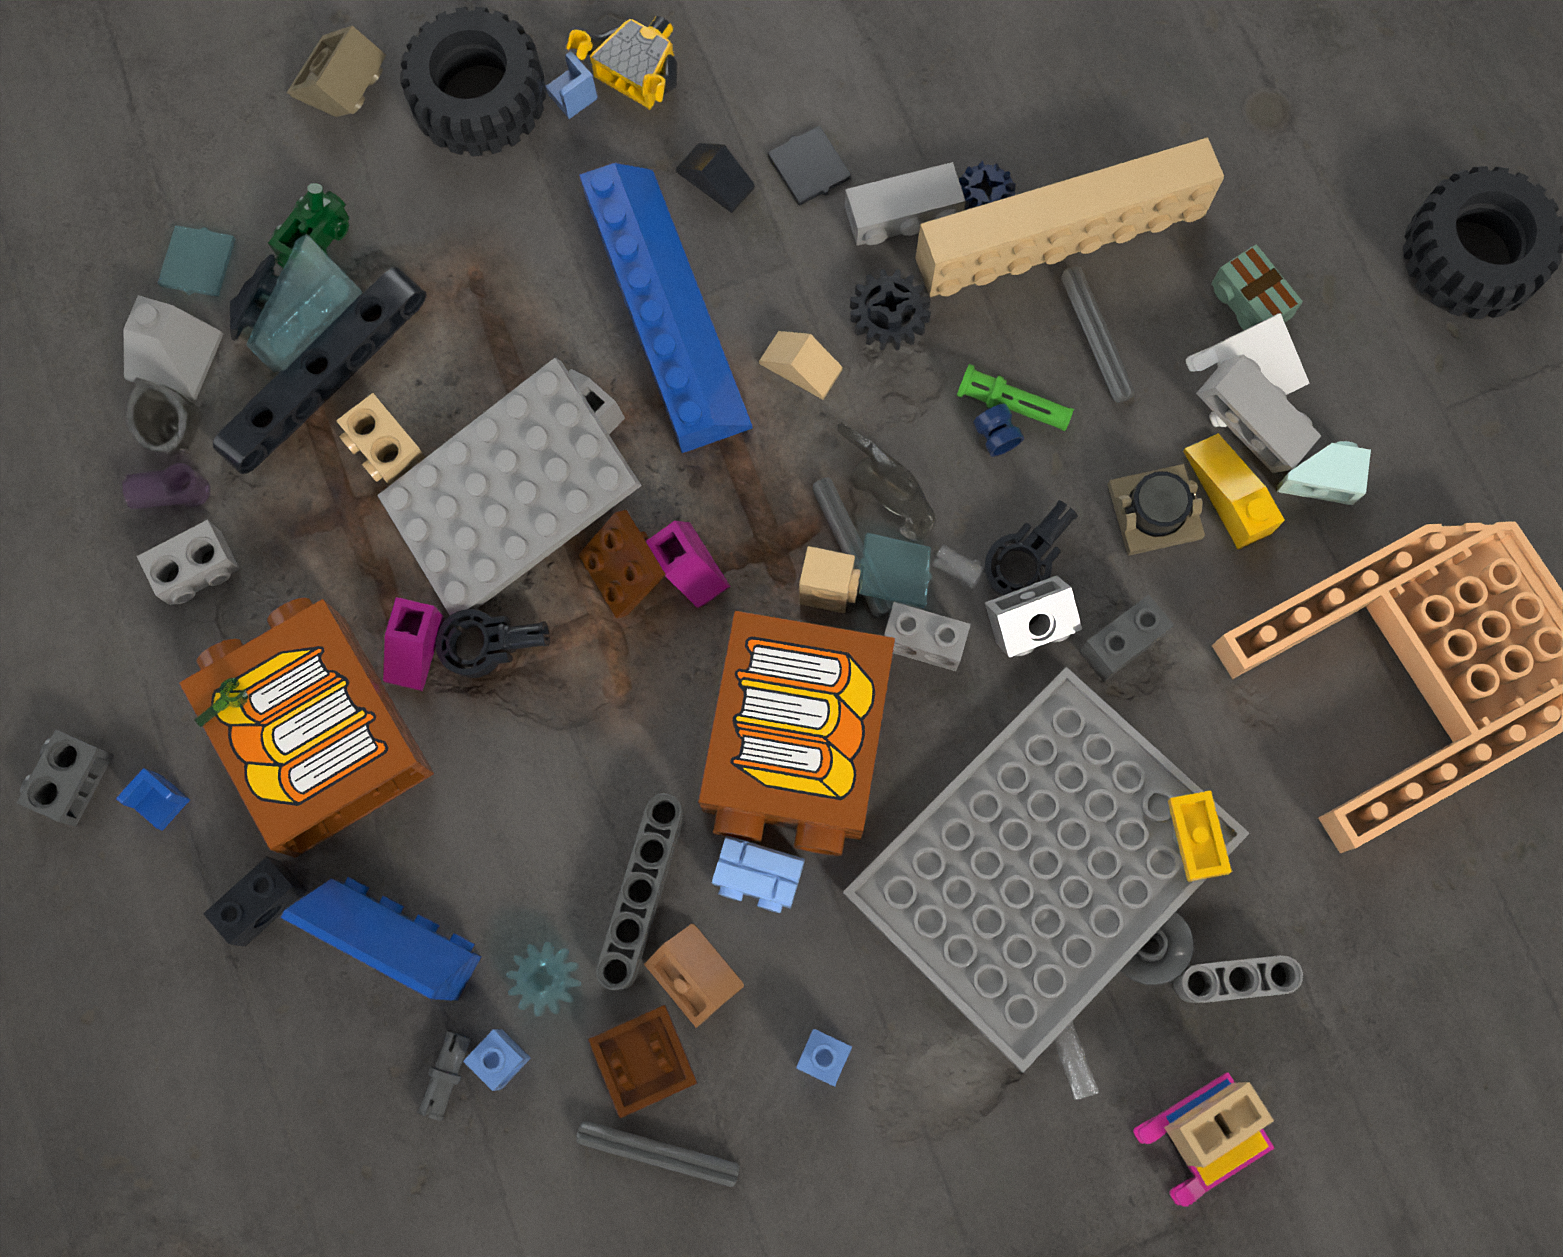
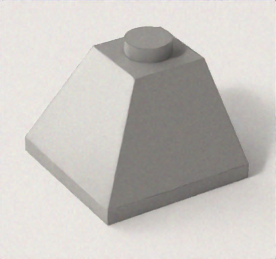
[124,295,223,400]

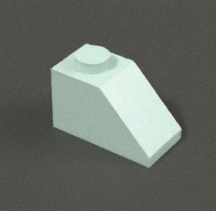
[1277,441,1371,505]

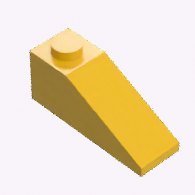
[1183,433,1285,550]

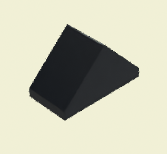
[676,143,755,213]

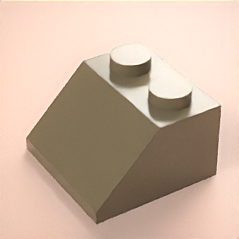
[287,26,387,117]

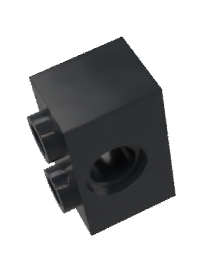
[203,857,307,947]

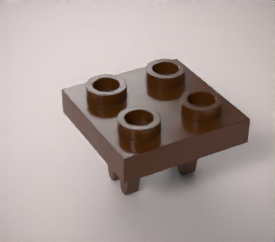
[579,510,666,619]
[588,1005,698,1118]

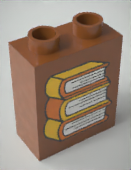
[179,598,434,858]
[699,611,895,856]

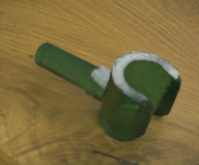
[194,678,248,727]

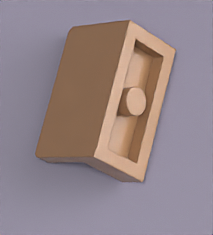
[644,924,744,1028]

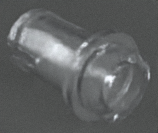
[932,544,985,588]

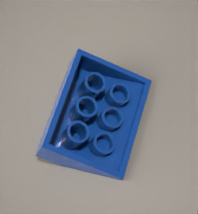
[281,877,482,1001]

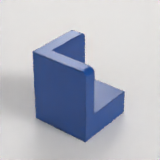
[116,768,190,830]

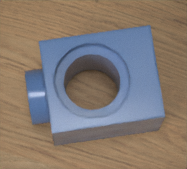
[796,1028,852,1087]
[463,1029,531,1091]

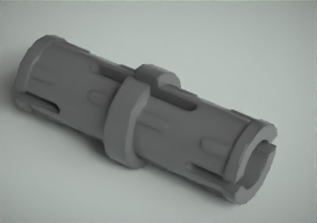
[417,1031,472,1121]

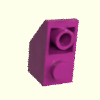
[646,520,731,608]
[383,597,445,691]

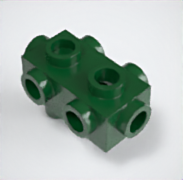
[268,183,350,274]

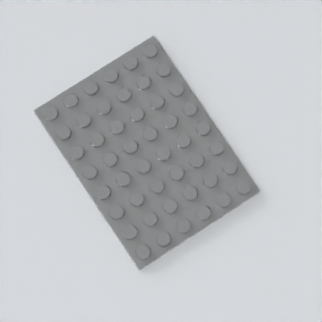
[843,667,1249,1073]

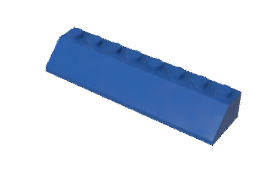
[580,163,753,453]

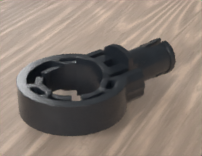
[984,500,1078,596]
[436,609,550,678]

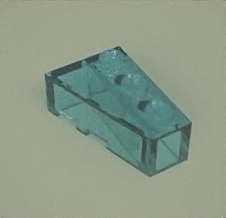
[246,235,362,373]

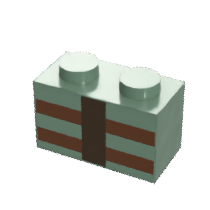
[1211,244,1303,330]

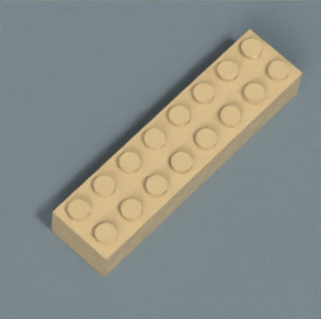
[915,137,1225,297]

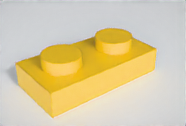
[1168,791,1232,882]

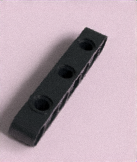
[212,267,427,474]

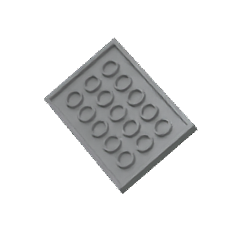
[378,358,642,616]

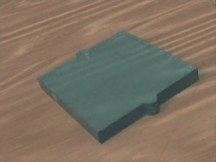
[158,226,236,297]
[858,533,932,608]

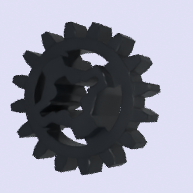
[850,269,931,351]

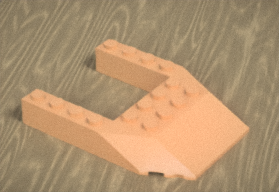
[1212,521,1563,853]

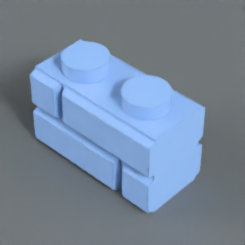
[712,835,805,913]

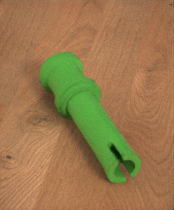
[956,364,1074,432]

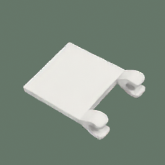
[1186,314,1309,427]

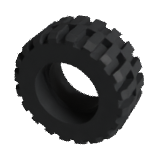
[400,6,546,156]
[1403,166,1563,319]

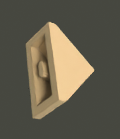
[759,331,842,400]

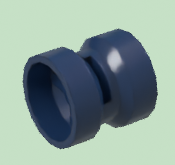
[973,404,1024,457]

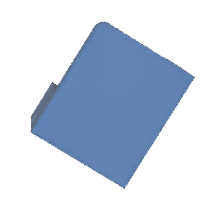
[546,51,598,119]

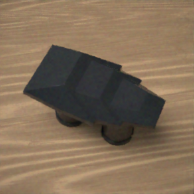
[230,254,305,342]

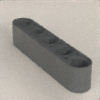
[596,793,684,991]

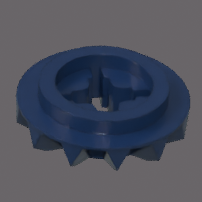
[959,161,1016,210]

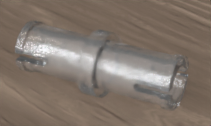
[1054,1021,1099,1101]

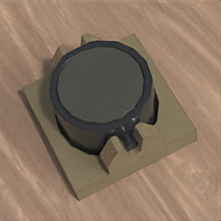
[1107,464,1205,556]

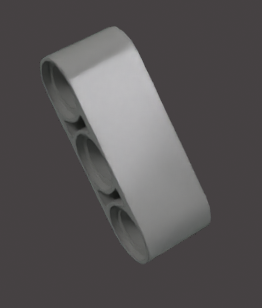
[1173,955,1303,1003]

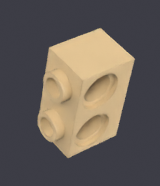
[336,393,425,486]
[799,546,861,614]
[1164,1082,1274,1168]

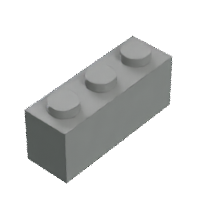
[845,162,965,246]
[1196,354,1321,473]

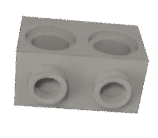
[137,520,240,606]
[884,602,971,671]

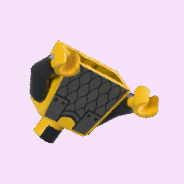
[566,16,678,109]

